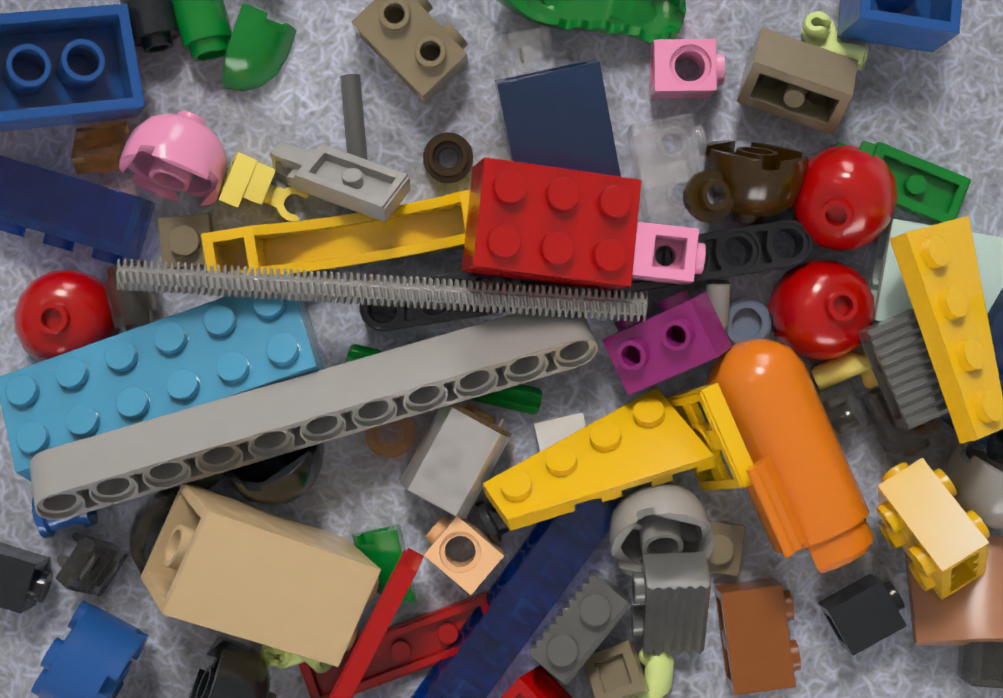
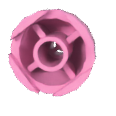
[119,111,227,206]

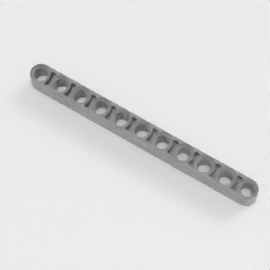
[29,309,598,520]

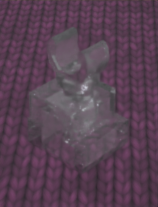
[496,26,555,76]

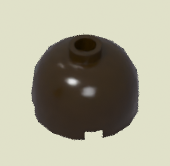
[703,140,809,225]

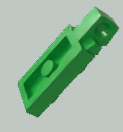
[830,141,971,224]

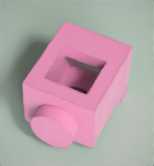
[632,222,706,285]

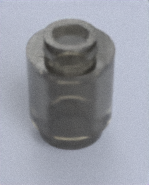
[104,260,165,331]

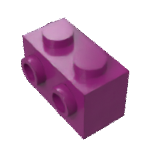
[602,290,732,396]

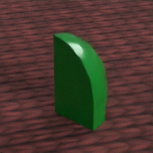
[222,3,297,92]
[352,524,417,603]

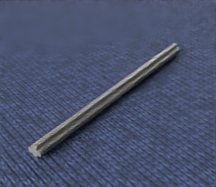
[116,258,648,322]

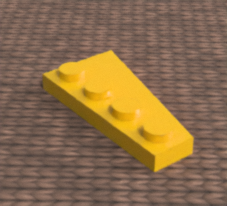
[889,215,1003,444]
[482,388,715,531]

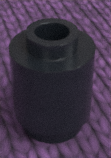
[120,0,180,53]

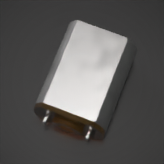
[399,402,513,519]

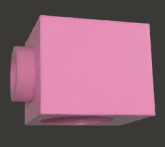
[649,39,725,99]

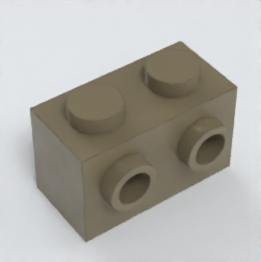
[351,0,468,104]
[736,27,858,135]

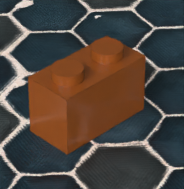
[714,578,801,695]

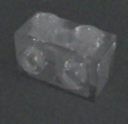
[626,113,714,226]

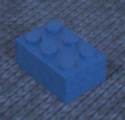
[0,3,145,132]

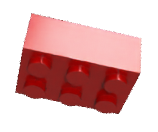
[461,157,642,291]

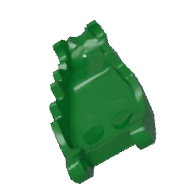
[496,0,686,44]

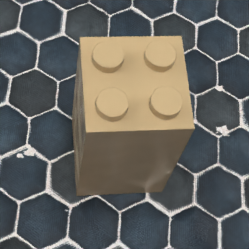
[140,483,381,667]

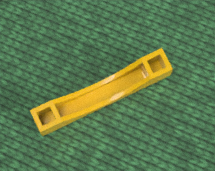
[201,190,470,276]

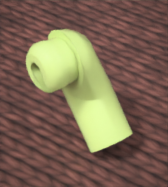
[801,11,868,71]
[632,648,674,698]

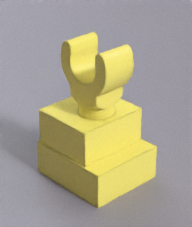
[217,152,309,222]

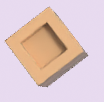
[424,514,504,595]

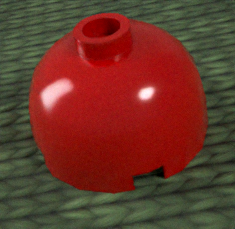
[792,145,898,251]
[768,260,875,361]
[14,269,121,362]

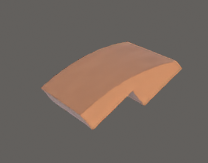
[904,536,1003,646]

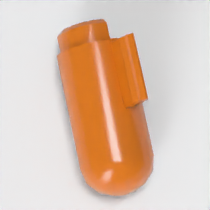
[705,339,874,574]

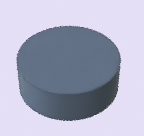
[725,298,772,346]

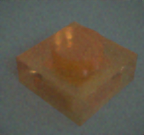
[71,121,130,175]

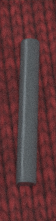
[340,74,368,213]

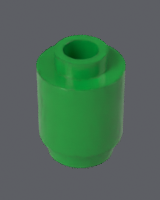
[171,0,232,61]

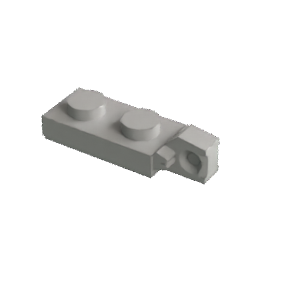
[270,141,411,223]

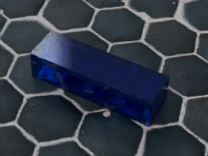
[0,155,156,265]

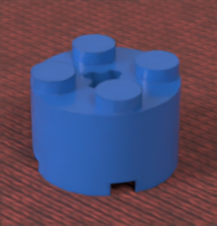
[31,600,149,698]

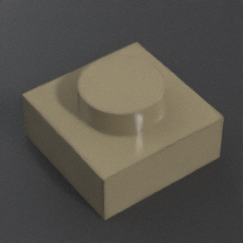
[158,213,213,269]
[707,520,746,576]
[584,640,649,698]

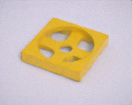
[666,383,753,490]

